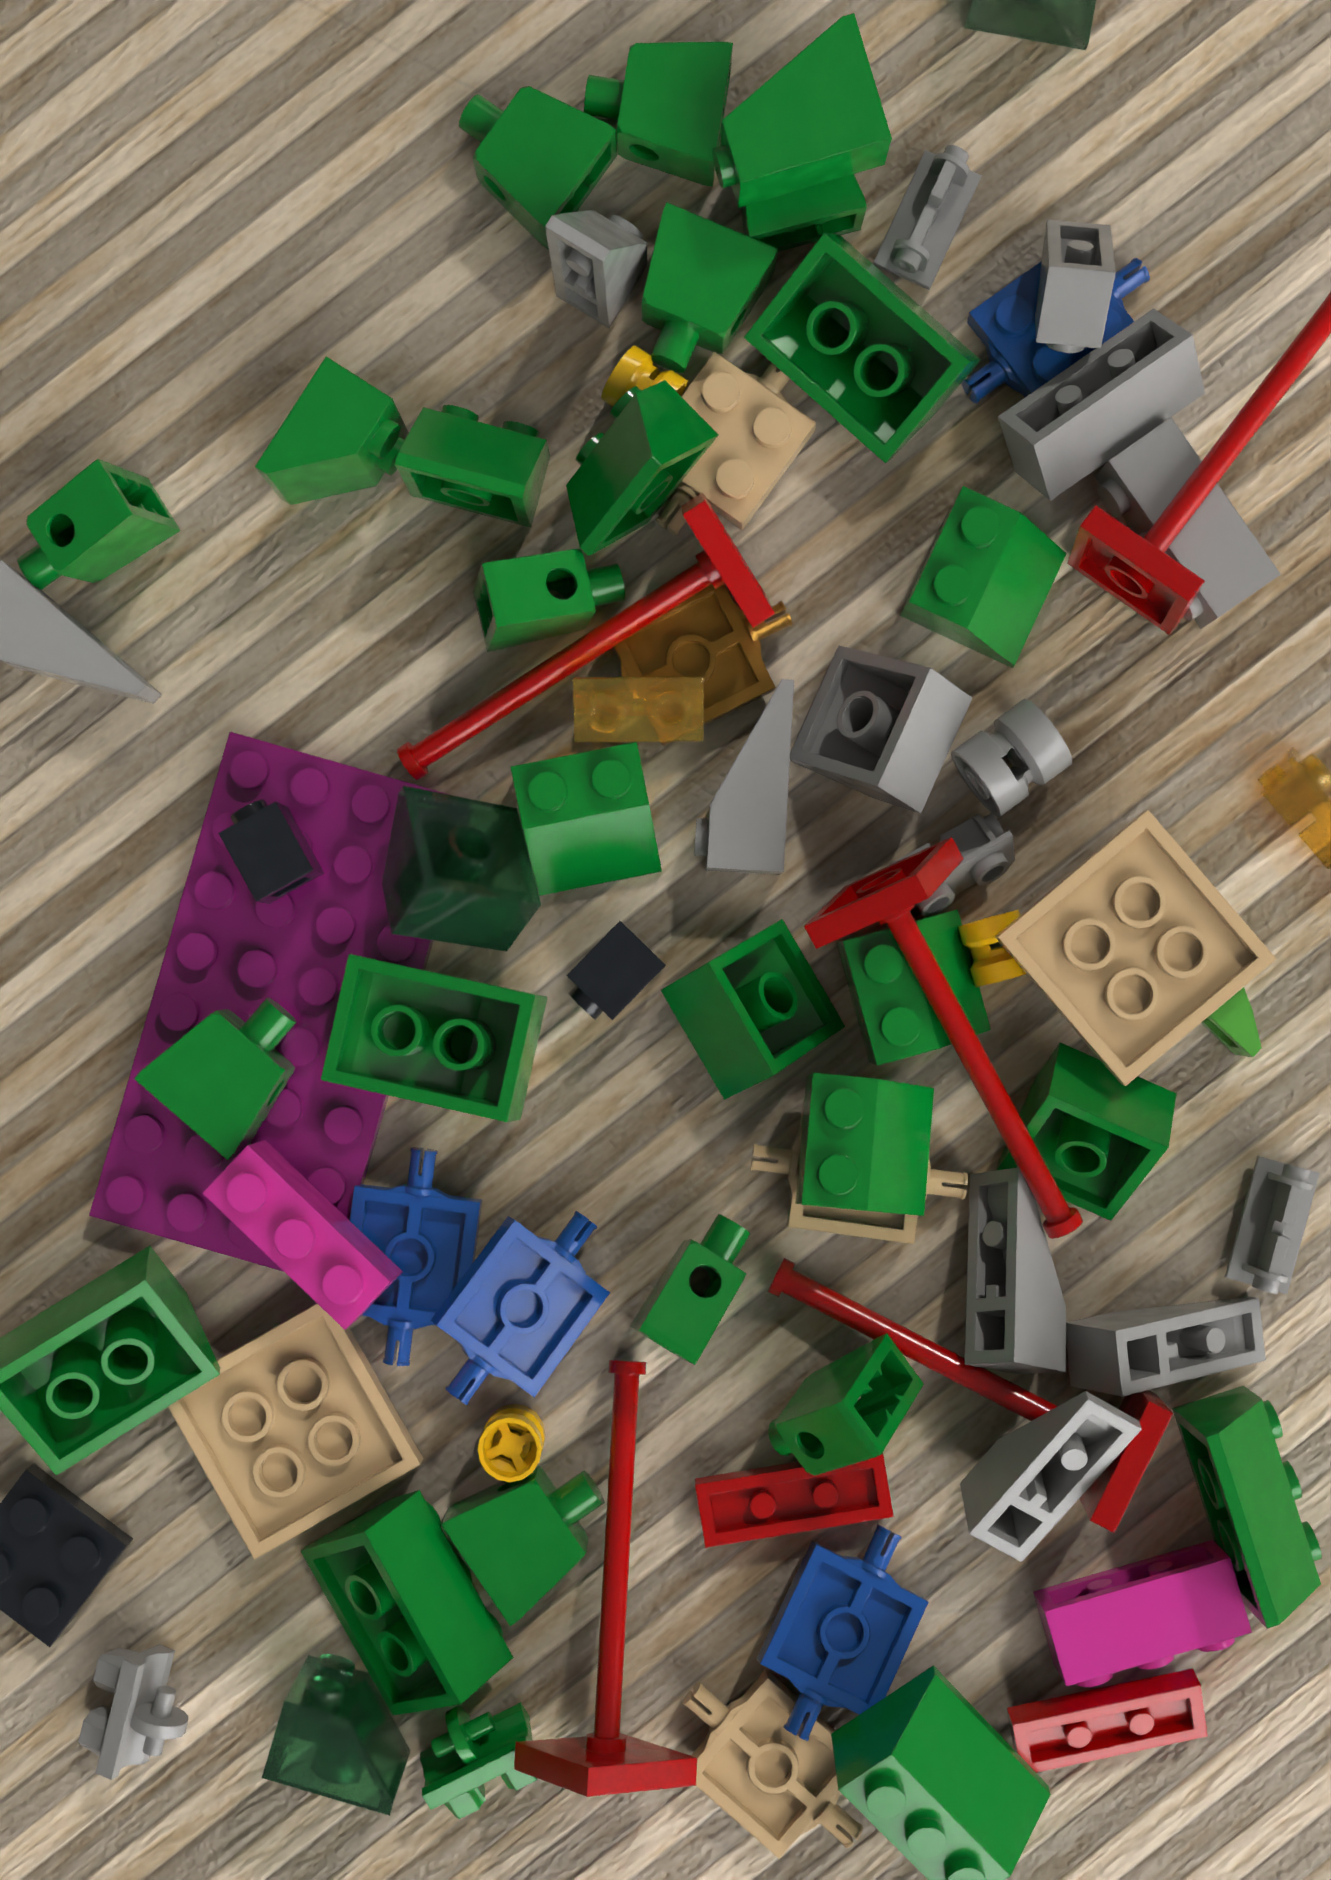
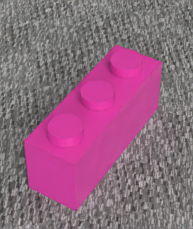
[202,1140,403,1330]
[1033,1540,1252,1687]

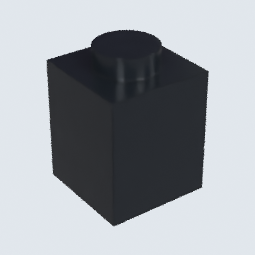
[218,799,324,904]
[566,921,666,1020]

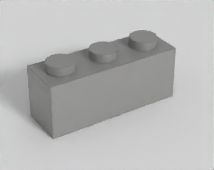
[998,308,1205,501]
[1095,417,1281,629]

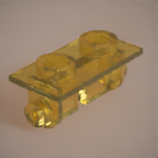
[573,677,704,742]
[1257,747,1331,869]

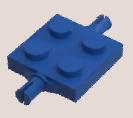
[961,258,1150,404]
[350,1147,482,1366]
[431,1211,610,1405]
[756,1524,929,1741]

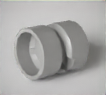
[951,699,1073,817]

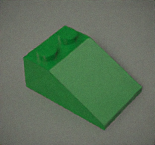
[321,954,548,1122]

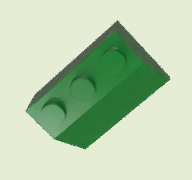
[744,232,980,463]
[0,1245,220,1475]
[1172,1386,1322,1629]
[301,1490,514,1716]
[831,1665,1051,1880]

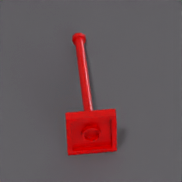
[1067,292,1331,635]
[397,492,775,780]
[804,837,1083,1239]
[767,1258,1173,1533]
[514,1360,697,1797]

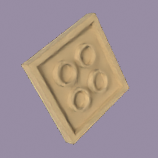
[995,810,1276,1086]
[168,1303,423,1560]

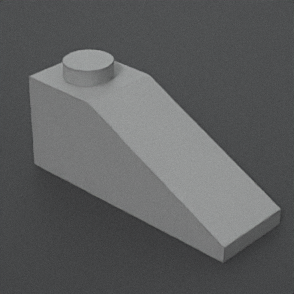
[545,210,648,328]
[0,560,162,704]
[694,679,794,875]
[965,1168,1066,1374]
[1066,1297,1266,1397]
[960,1391,1142,1562]

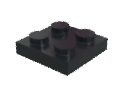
[0,1464,133,1647]

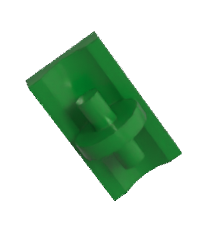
[420,1702,537,1819]

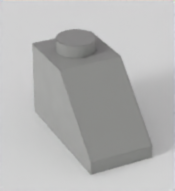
[1035,219,1116,353]

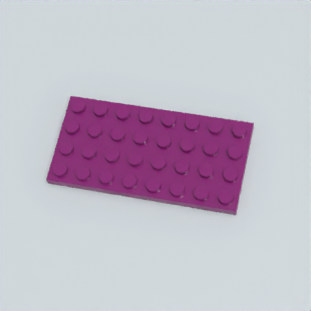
[89,732,473,1272]

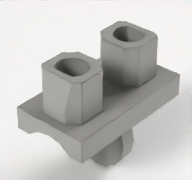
[78,1644,188,1780]

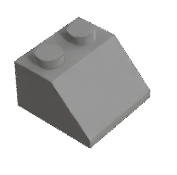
[790,645,972,813]

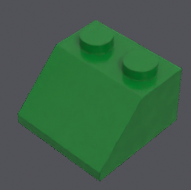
[255,356,409,505]
[566,380,719,556]
[395,405,550,528]
[900,486,1067,668]
[511,742,662,896]
[836,909,991,1066]
[661,919,845,1100]
[996,1042,1177,1221]
[795,1072,934,1216]

